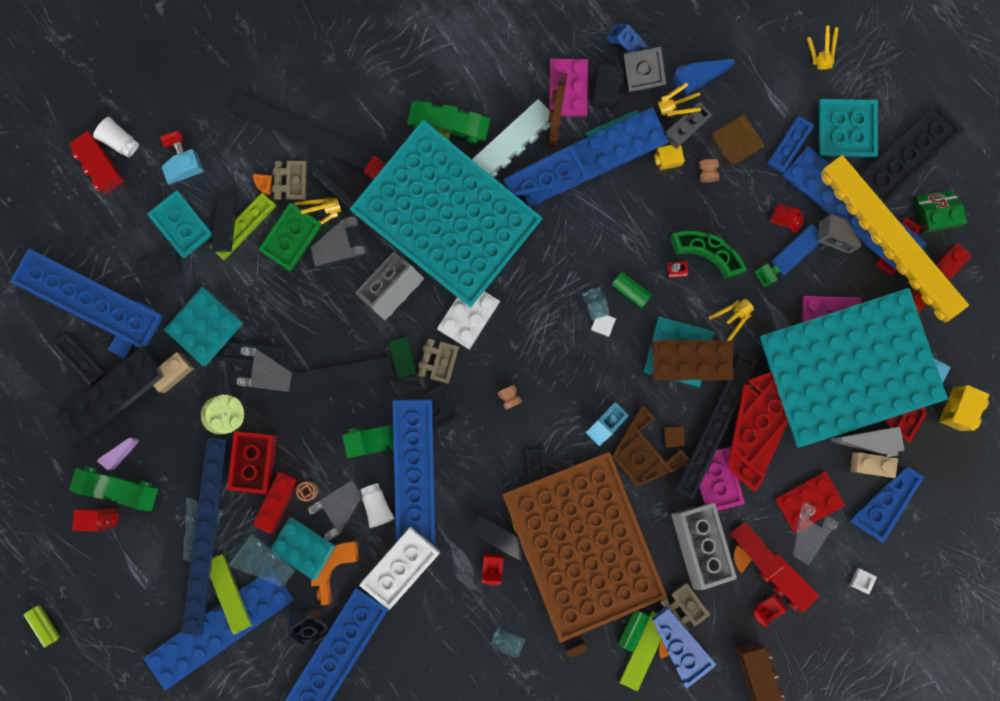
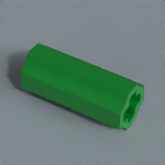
[612,272,652,308]
[618,610,650,652]

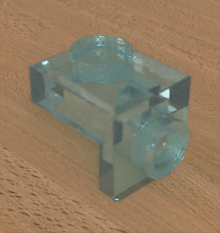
[582,288,609,320]
[491,627,526,657]

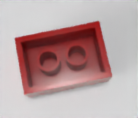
[227,431,277,494]

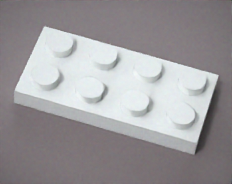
[359,526,440,610]

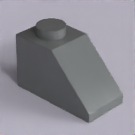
[817,214,861,254]

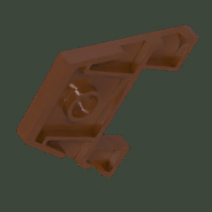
[548,72,568,147]
[612,405,690,486]

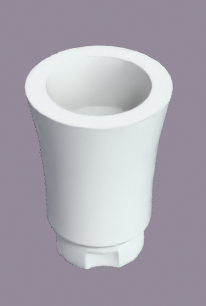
[93,117,139,158]
[360,483,395,528]

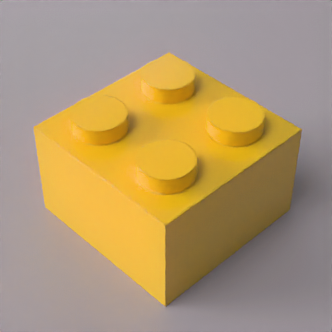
[939,385,990,431]

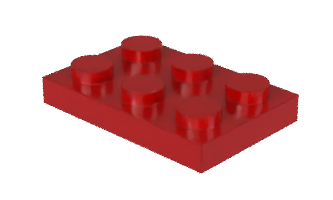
[774,471,845,533]

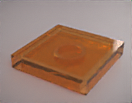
[712,114,765,167]

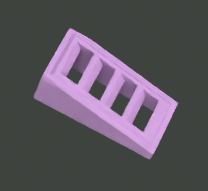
[97,437,139,470]

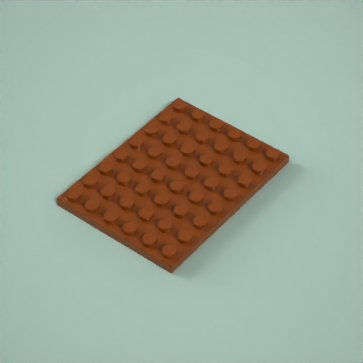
[502,452,667,643]

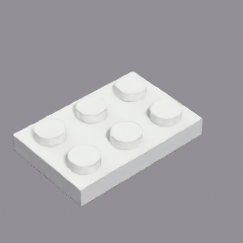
[437,291,500,350]

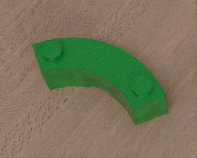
[407,102,490,144]
[670,231,747,279]
[342,425,394,458]
[69,466,158,511]

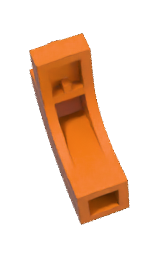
[311,541,359,605]

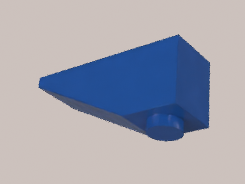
[672,59,735,97]

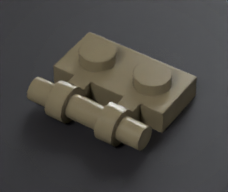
[272,161,307,200]
[418,339,459,384]
[660,583,710,631]

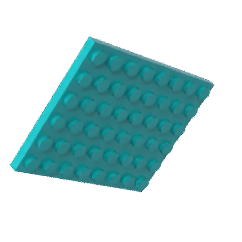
[350,120,543,308]
[759,288,948,448]

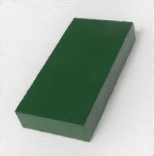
[389,337,417,379]

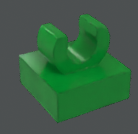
[755,264,781,288]

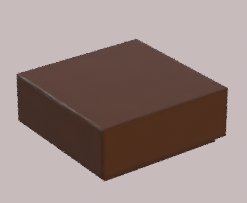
[664,427,685,447]
[566,640,587,658]

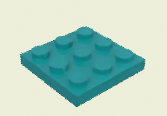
[819,99,878,158]
[164,287,243,366]
[644,317,714,387]

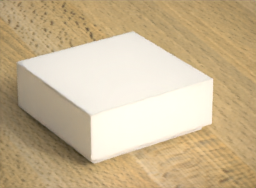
[591,312,616,337]
[850,568,877,594]

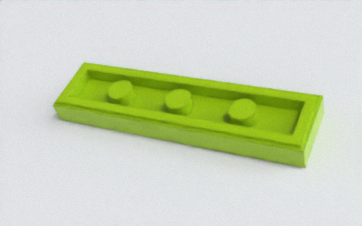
[209,192,276,260]
[210,554,252,634]
[619,611,661,691]

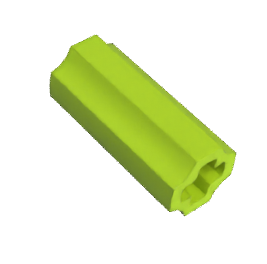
[24,605,61,648]

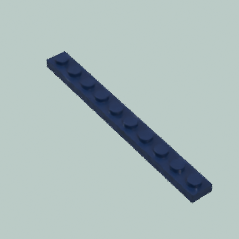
[182,438,228,636]

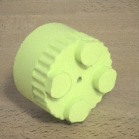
[201,395,245,434]

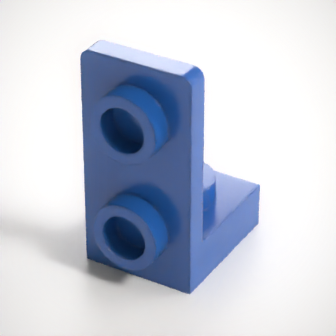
[606,23,649,52]

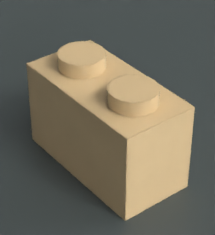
[153,352,195,393]
[850,453,898,478]

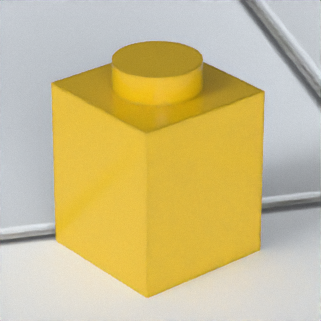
[654,145,685,170]

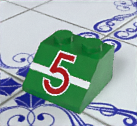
[914,190,967,234]

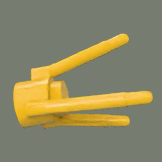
[807,25,838,69]
[658,83,702,117]
[294,197,341,224]
[709,299,754,340]

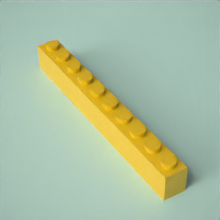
[821,155,969,323]

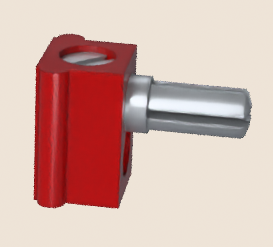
[160,130,184,154]
[667,261,689,278]

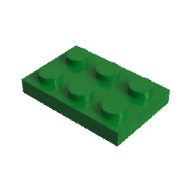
[259,203,323,271]

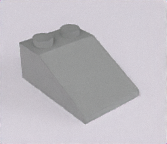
[831,427,905,457]

